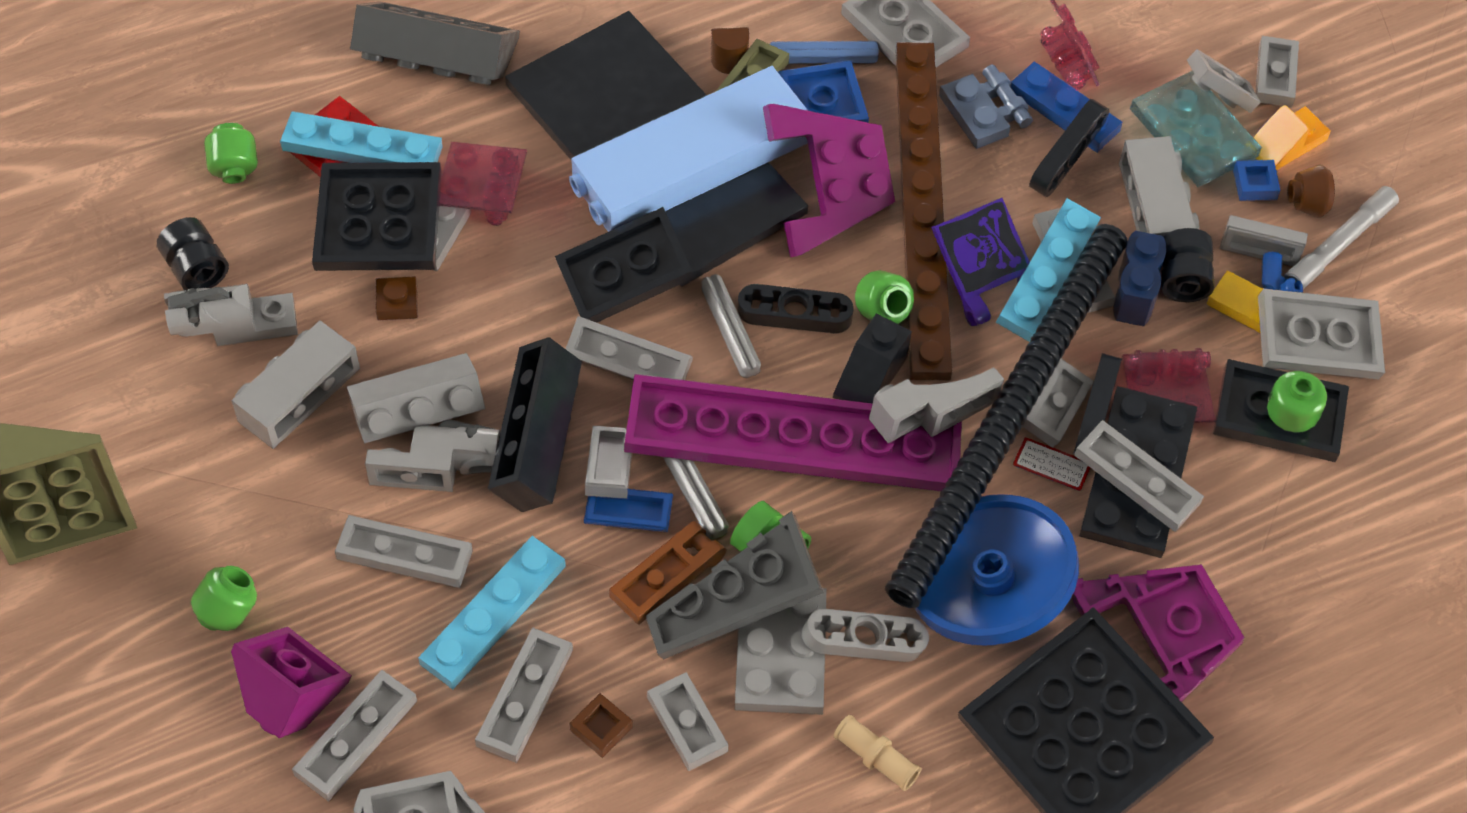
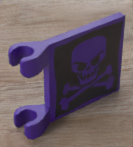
[931,198,1030,326]

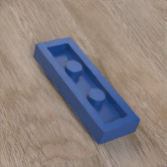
[1011,61,1123,153]

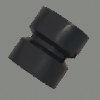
[156,217,229,291]
[1161,228,1215,303]

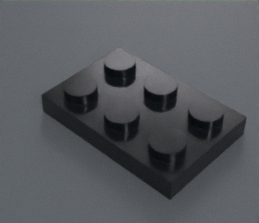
[555,207,696,323]
[1213,359,1349,462]

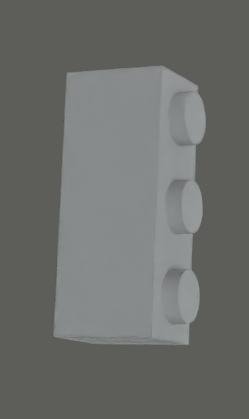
[1119,136,1199,237]
[231,320,360,449]
[347,353,485,444]

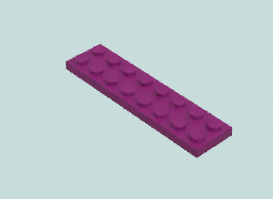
[624,374,962,491]

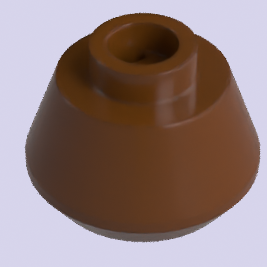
[1287,165,1335,218]

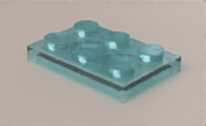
[1130,71,1262,187]

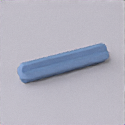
[770,41,879,64]

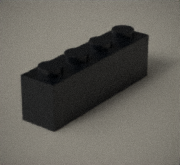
[488,337,582,512]

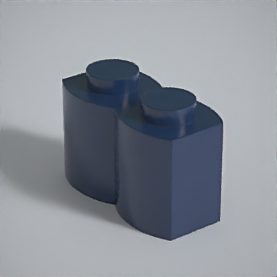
[1113,230,1166,327]

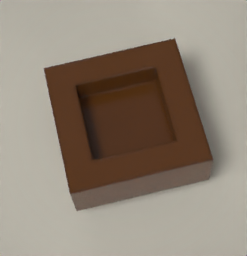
[376,276,418,320]
[569,693,633,758]

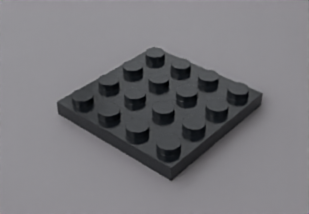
[958,607,1214,813]

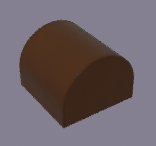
[711,27,749,74]

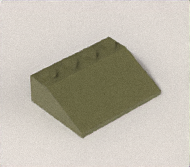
[0,423,137,565]

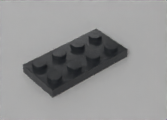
[1079,386,1198,558]

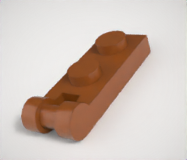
[609,521,727,625]

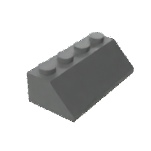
[350,1,520,85]

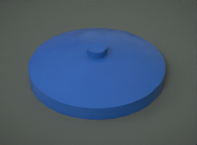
[915,494,1079,646]

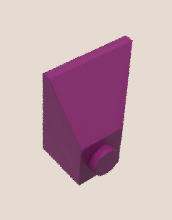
[231,627,352,738]

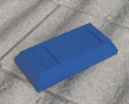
[584,489,673,532]

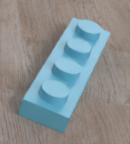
[280,111,443,163]
[996,198,1101,342]
[418,536,566,689]

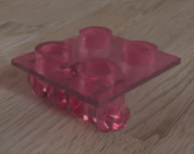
[1040,0,1100,90]
[439,142,527,226]
[1122,348,1215,423]

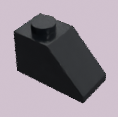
[833,313,912,404]

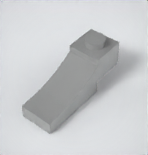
[869,368,1004,443]

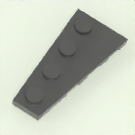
[646,511,824,660]

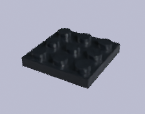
[312,162,442,271]

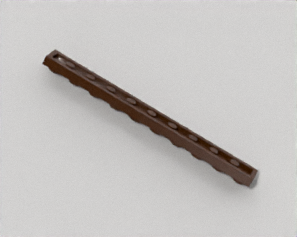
[895,42,952,380]

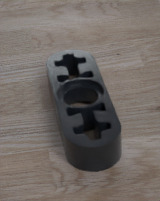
[1029,99,1110,197]
[738,284,854,334]
[1073,353,1122,455]

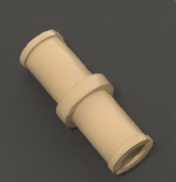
[834,715,921,791]

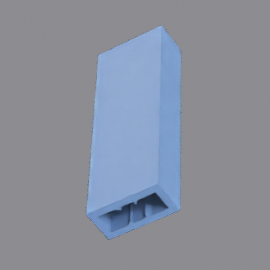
[569,66,808,232]

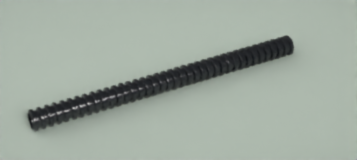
[885,224,1128,608]

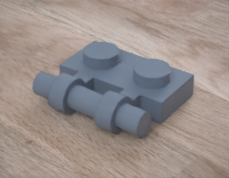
[939,64,1033,149]

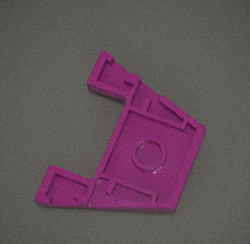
[763,104,896,258]
[1071,564,1245,702]

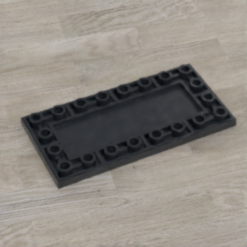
[505,11,808,287]

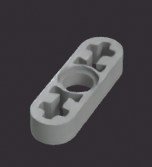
[802,609,929,662]

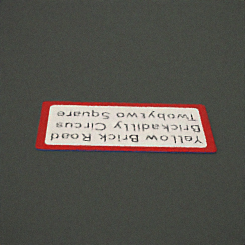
[1013,437,1090,491]

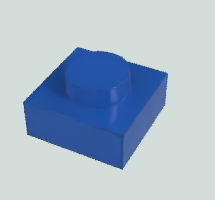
[1233,160,1281,201]

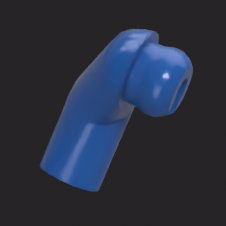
[1261,252,1303,293]

